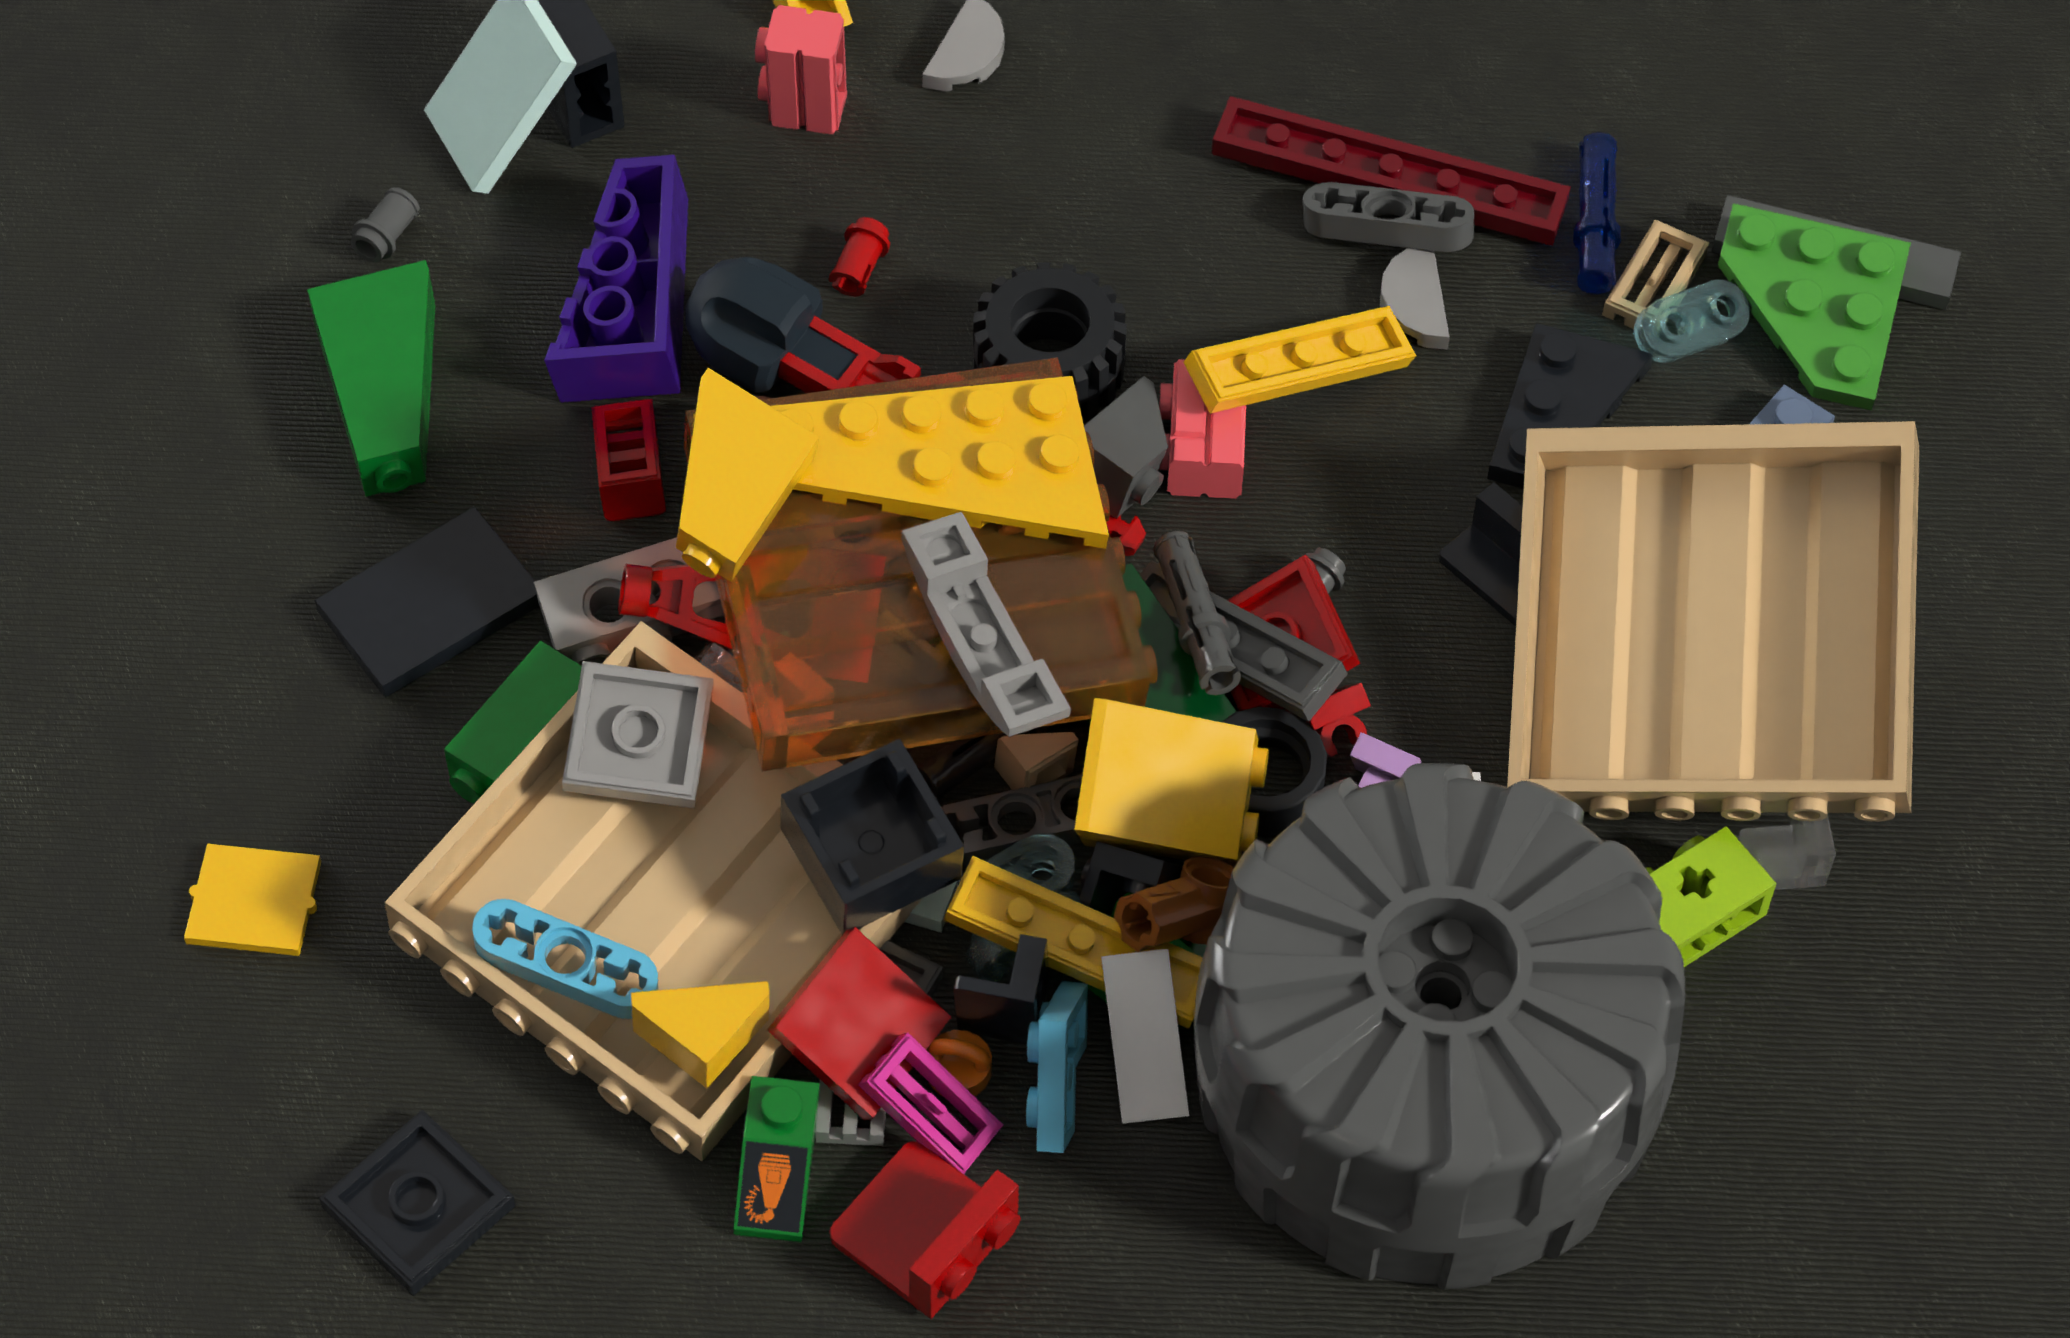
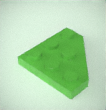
[1718,203,1911,411]

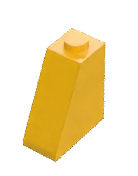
[676,368,819,582]

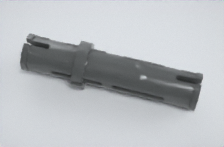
[1153,531,1241,695]

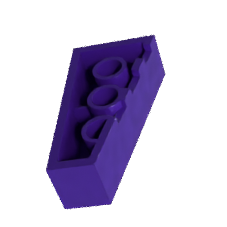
[544,154,688,403]

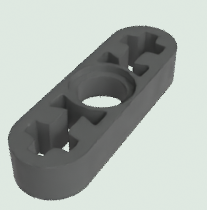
[1303,182,1474,252]

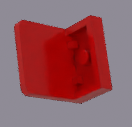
[830,1141,1021,1319]

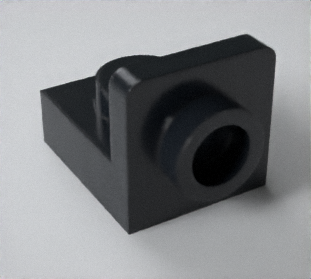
[1079,841,1183,914]

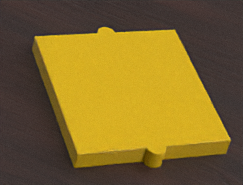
[184,844,321,956]

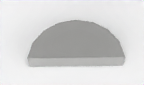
[922,0,1005,92]
[1380,248,1449,350]

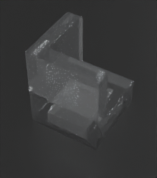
[1738,815,1836,890]

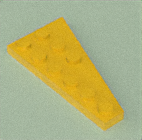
[693,376,1109,549]

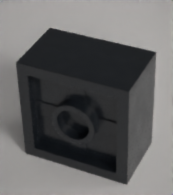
[780,738,964,935]

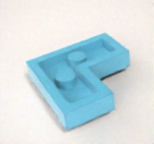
[1026,981,1088,1153]

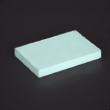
[424,0,577,193]

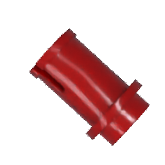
[828,217,891,297]

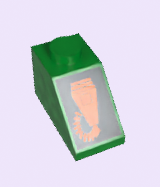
[733,1076,820,1242]

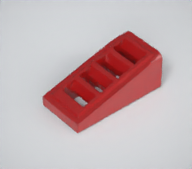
[592,399,666,521]

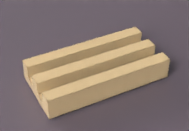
[1602,220,1709,339]

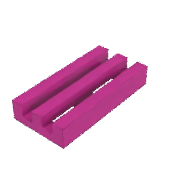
[858,1032,1003,1174]

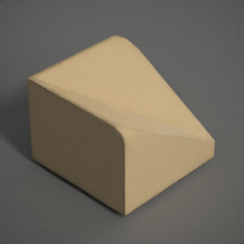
[994,732,1079,790]

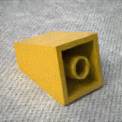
[1074,698,1269,866]

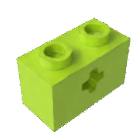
[1646,826,1777,967]

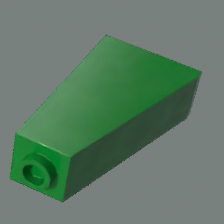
[307,260,435,497]

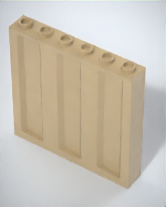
[1507,421,1920,822]
[385,621,924,1161]

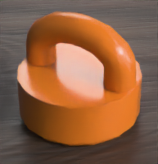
[927,1030,992,1097]

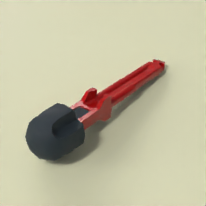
[686,257,1146,557]

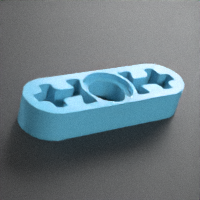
[472,899,658,1019]

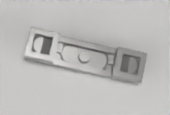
[901,511,1071,737]

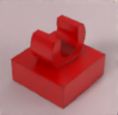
[1287,682,1371,757]

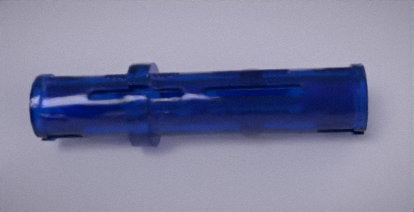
[1573,133,1621,294]

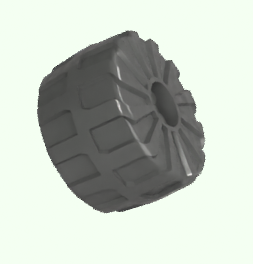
[1194,763,1685,1290]

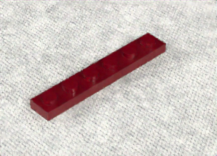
[1212,96,1571,246]

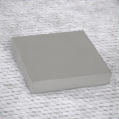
[562,661,714,808]

